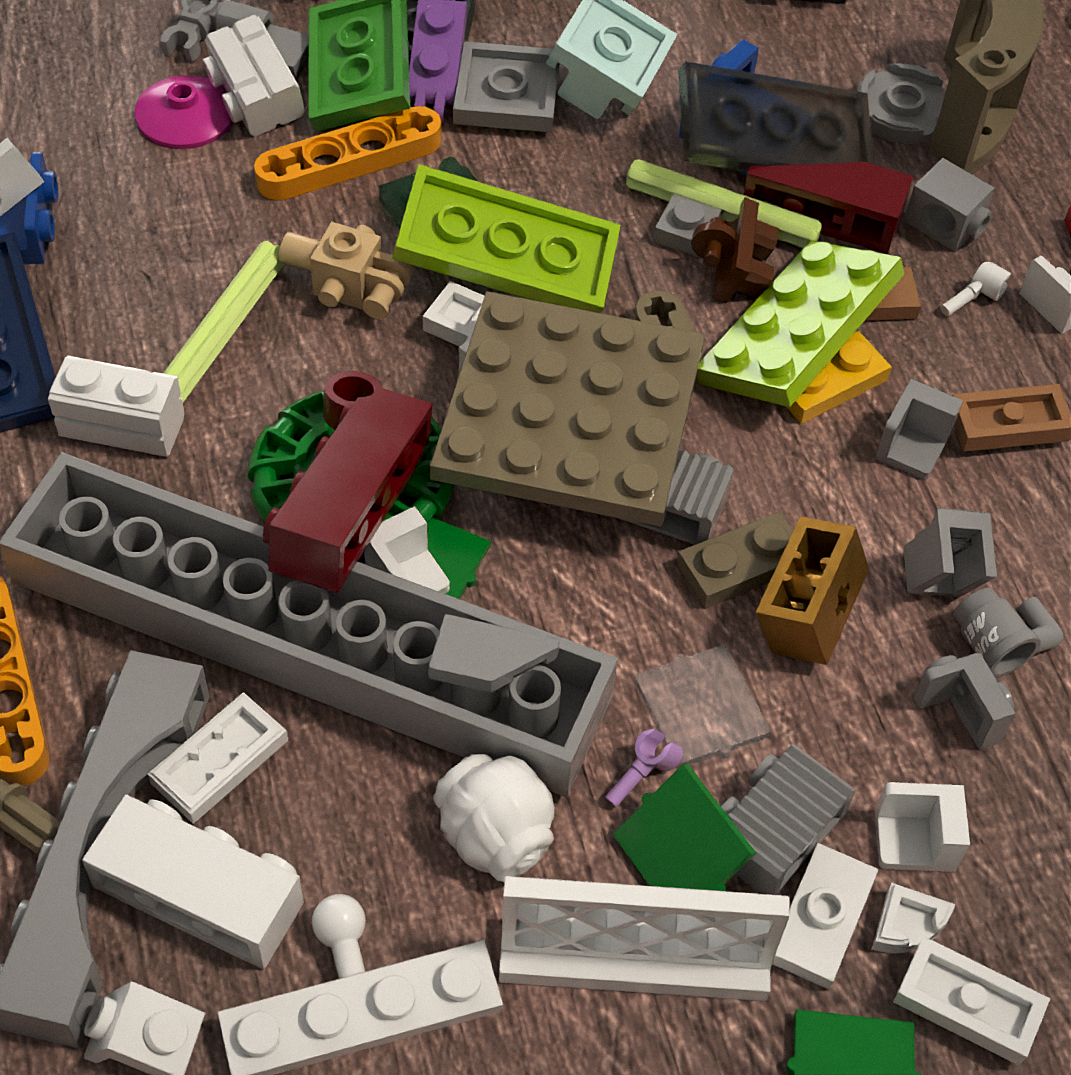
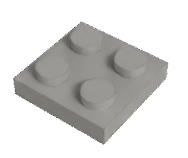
[453,41,560,132]

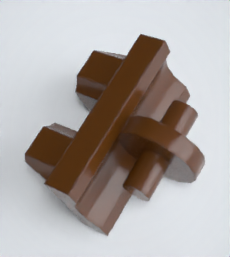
[691,197,779,303]

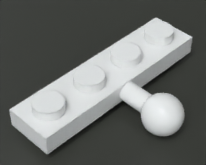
[218,894,503,1075]

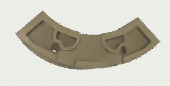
[929,0,1044,174]

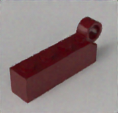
[262,371,433,593]

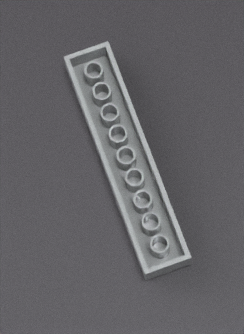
[0,452,618,797]

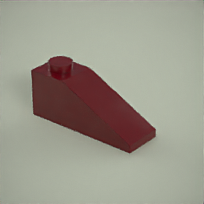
[744,162,914,254]

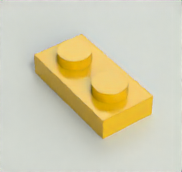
[786,331,892,424]

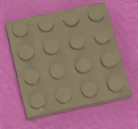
[430,291,705,527]

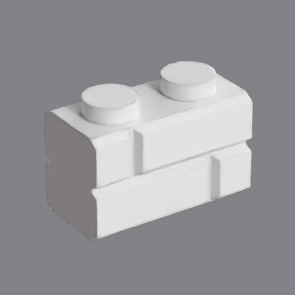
[202,14,305,137]
[48,356,185,457]

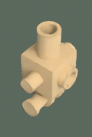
[279,221,413,319]

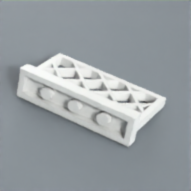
[499,876,790,1001]

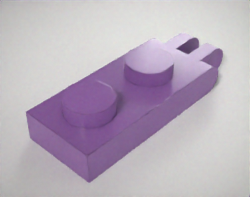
[409,0,467,122]

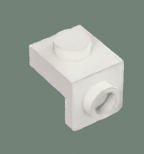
[84,981,205,1075]

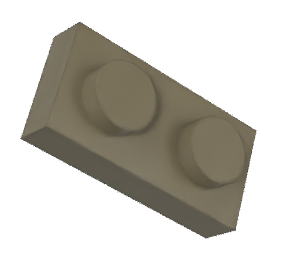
[677,511,793,609]

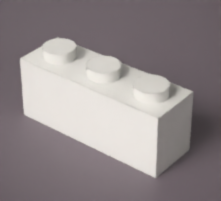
[82,794,304,970]

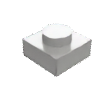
[653,194,722,258]

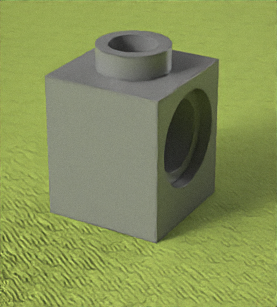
[904,158,995,252]

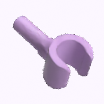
[605,729,683,807]

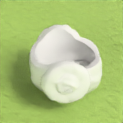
[433,754,554,882]

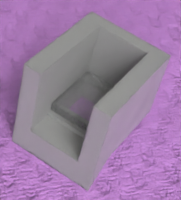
[903,508,997,597]

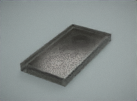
[678,61,875,171]

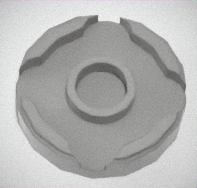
[854,63,946,144]

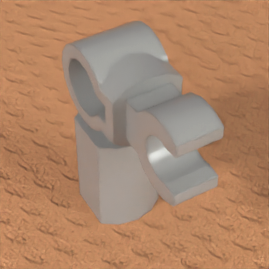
[161,0,274,63]

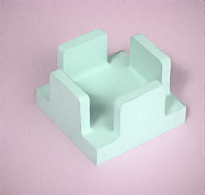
[546,0,678,119]

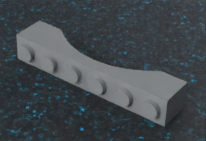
[0,650,210,1049]

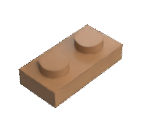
[952,384,1071,452]

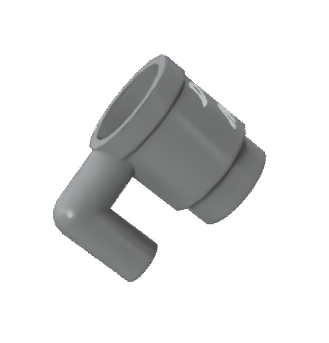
[953,588,1064,678]

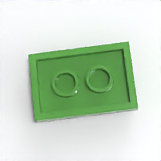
[309,0,410,132]

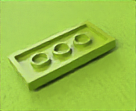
[392,164,621,313]
[697,241,905,407]

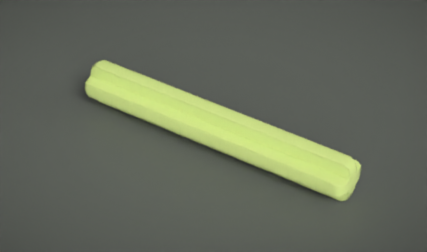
[626,159,822,248]
[163,241,284,402]

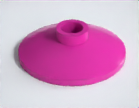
[135,75,233,149]

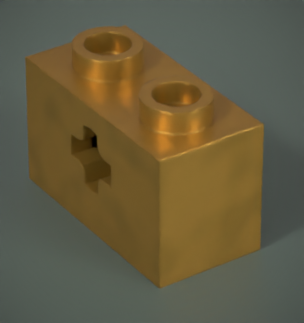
[755,516,869,665]

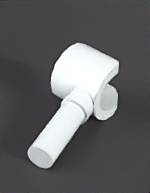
[940,262,1011,316]

